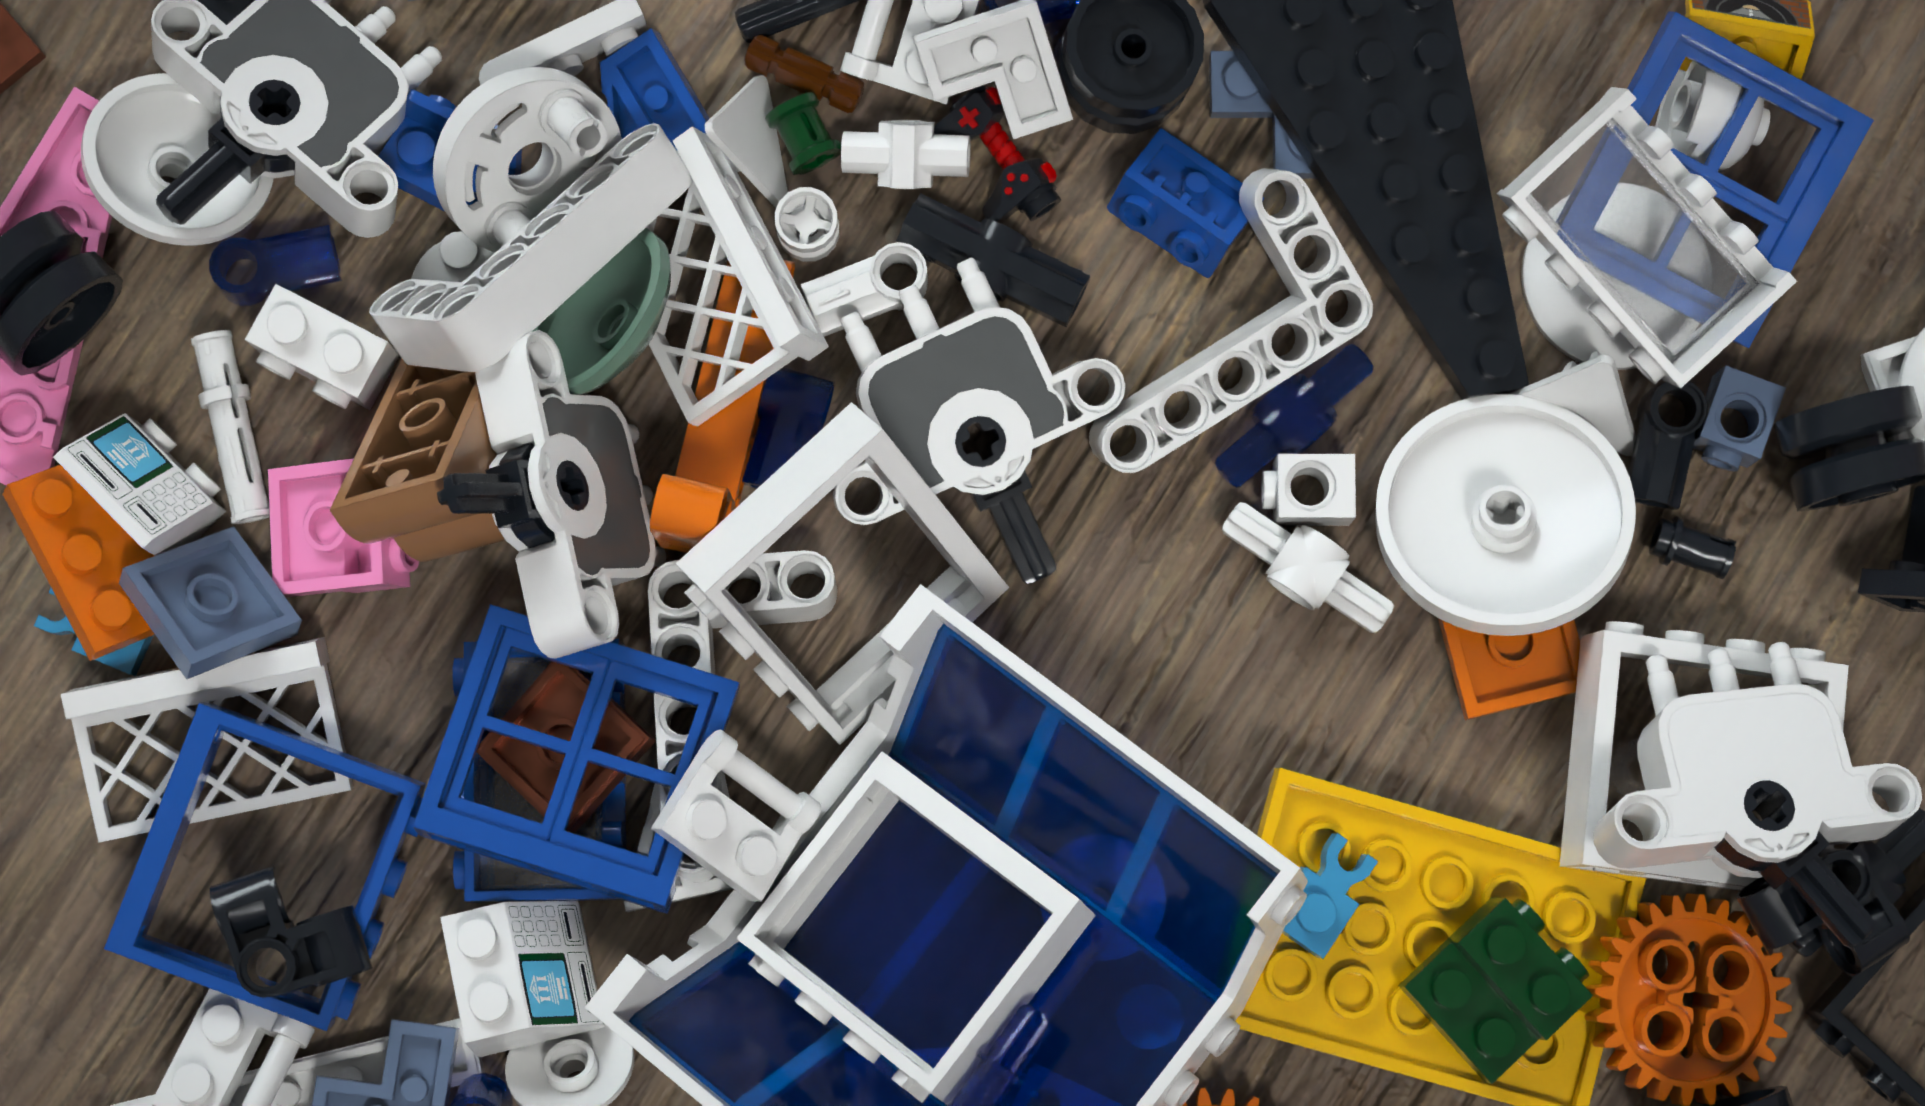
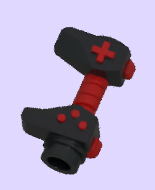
[934,86,1061,222]

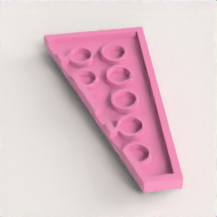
[0,87,112,486]

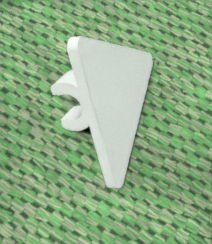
[705,75,788,208]
[1509,351,1636,456]

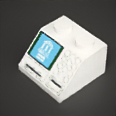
[53,413,226,556]
[440,901,605,1057]

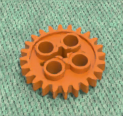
[1584,893,1792,1106]

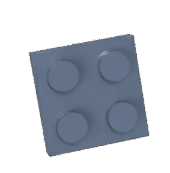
[119,526,302,679]

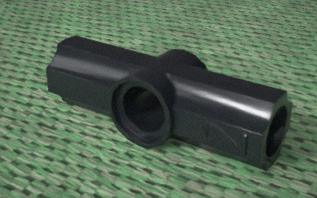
[896,193,1090,327]

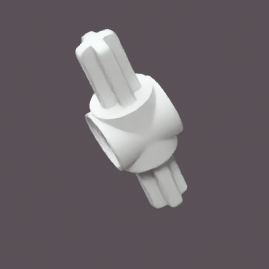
[1222,502,1394,633]

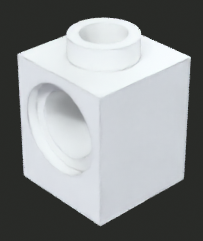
[1261,454,1356,526]

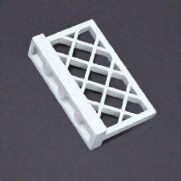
[646,126,829,427]
[61,637,354,843]

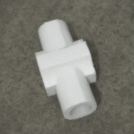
[841,120,971,189]

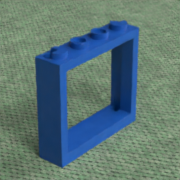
[104,702,426,1031]

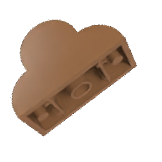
[330,358,505,562]

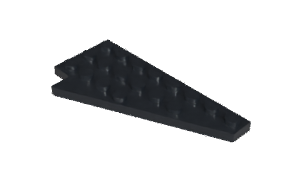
[1203,0,1529,400]

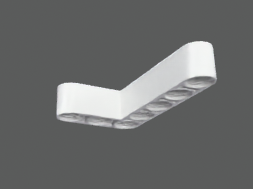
[369,123,693,372]
[1089,168,1373,473]
[648,550,838,882]

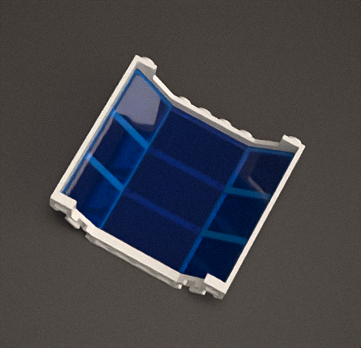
[585,584,1308,1106]

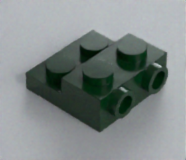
[1398,897,1593,1084]

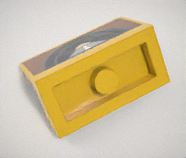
[1679,0,1815,80]

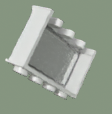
[1497,87,1797,388]

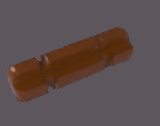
[744,35,864,113]

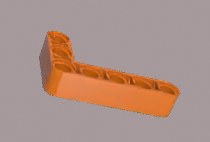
[650,260,795,553]

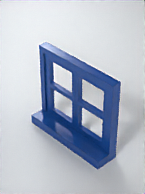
[1555,11,1874,348]
[413,604,740,914]

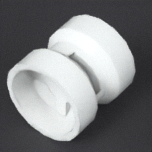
[775,187,839,262]

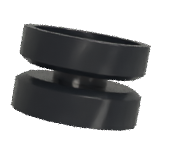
[1056,0,1204,134]
[0,211,123,376]
[1774,385,1925,511]

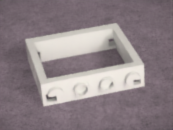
[676,402,1009,745]
[1559,621,1849,890]
[736,751,1096,1106]

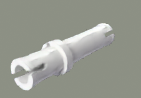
[191,330,270,524]

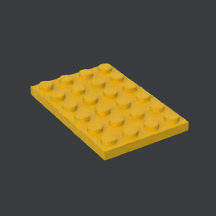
[1211,768,1646,1106]

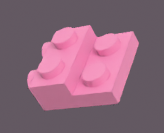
[268,458,419,597]

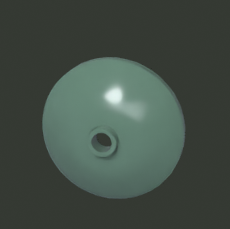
[532,228,671,395]

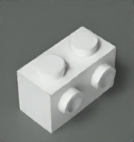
[245,284,400,410]

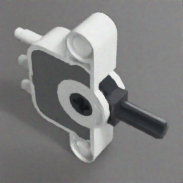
[151,0,442,238]
[833,257,1125,584]
[437,330,666,659]

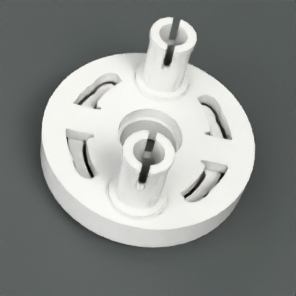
[433,67,622,253]

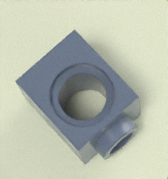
[1693,365,1786,471]

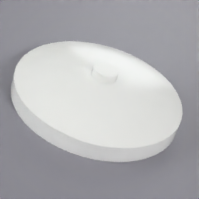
[1375,394,1636,636]

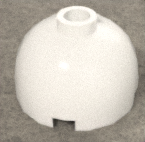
[1655,61,1770,171]

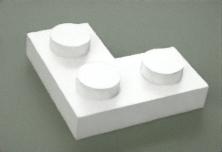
[913,0,1073,139]

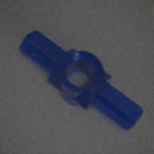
[1214,344,1374,488]

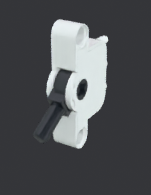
[1593,642,1922,948]

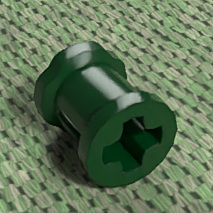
[765,92,841,175]

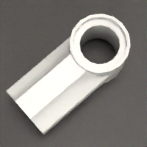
[801,242,928,337]

